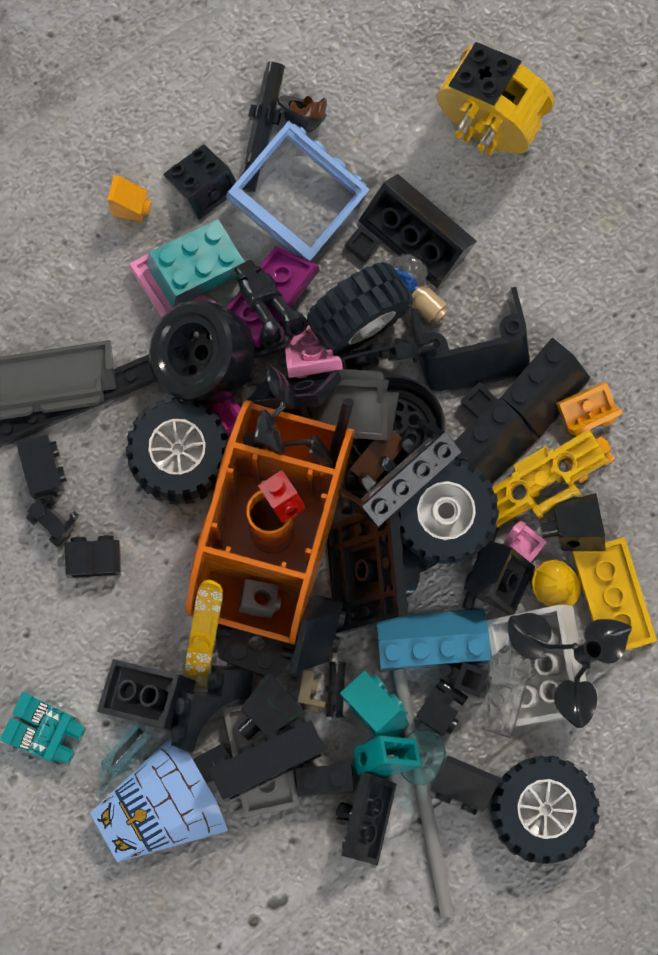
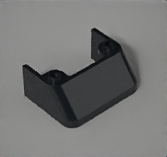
[410,287,530,394]

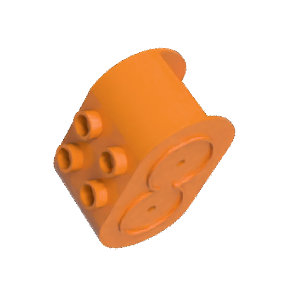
[185,400,355,645]

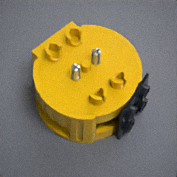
[436,42,555,156]

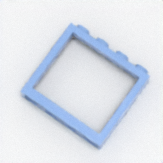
[226,121,370,262]

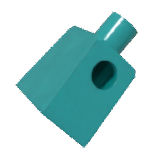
[351,736,421,778]

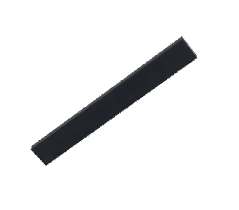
[0,354,157,448]

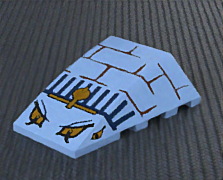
[90,737,228,863]

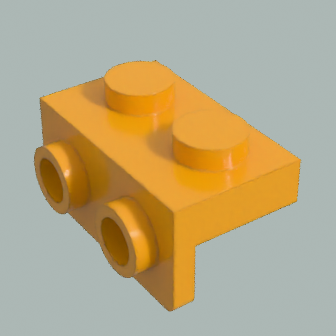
[556,382,623,436]

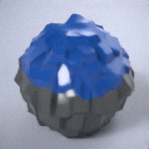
[389,254,428,294]

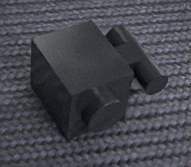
[440,662,494,700]
[415,679,468,737]

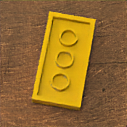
[572,537,657,651]

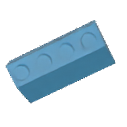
[376,609,491,671]

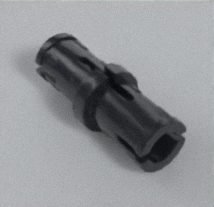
[325,661,346,718]

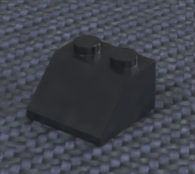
[464,540,535,615]

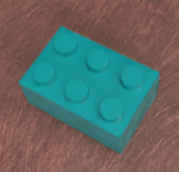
[146,219,245,308]

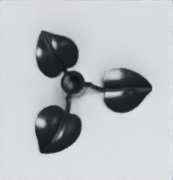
[242,364,333,469]
[508,613,632,728]

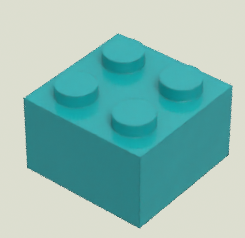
[340,670,410,737]

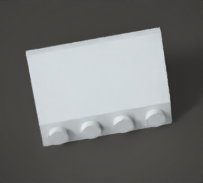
[487,604,586,729]

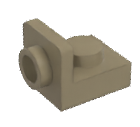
[298,670,326,713]

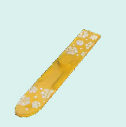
[183,580,223,688]

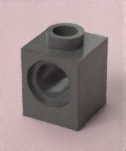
[237,579,282,619]

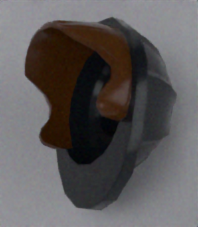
[277,95,327,132]

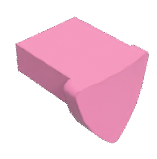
[503,521,547,563]

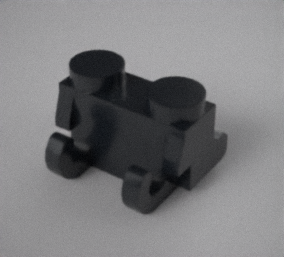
[26,493,79,547]

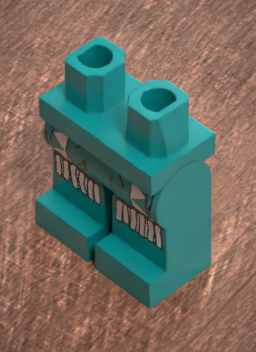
[0,691,86,765]

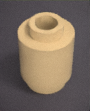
[411,286,448,324]

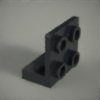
[163,145,237,220]

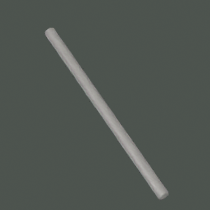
[392,669,455,919]

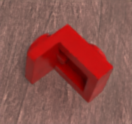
[258,470,306,522]

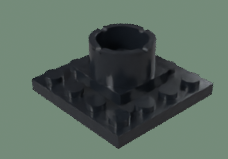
[327,510,420,633]

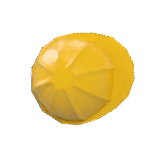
[530,559,581,607]

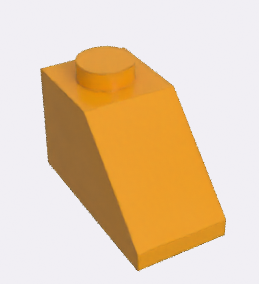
[107,175,152,223]

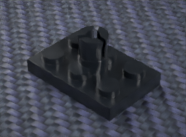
[247,371,341,419]
[335,773,397,866]

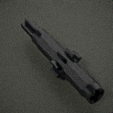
[242,62,285,192]

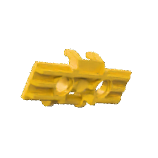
[492,429,609,528]

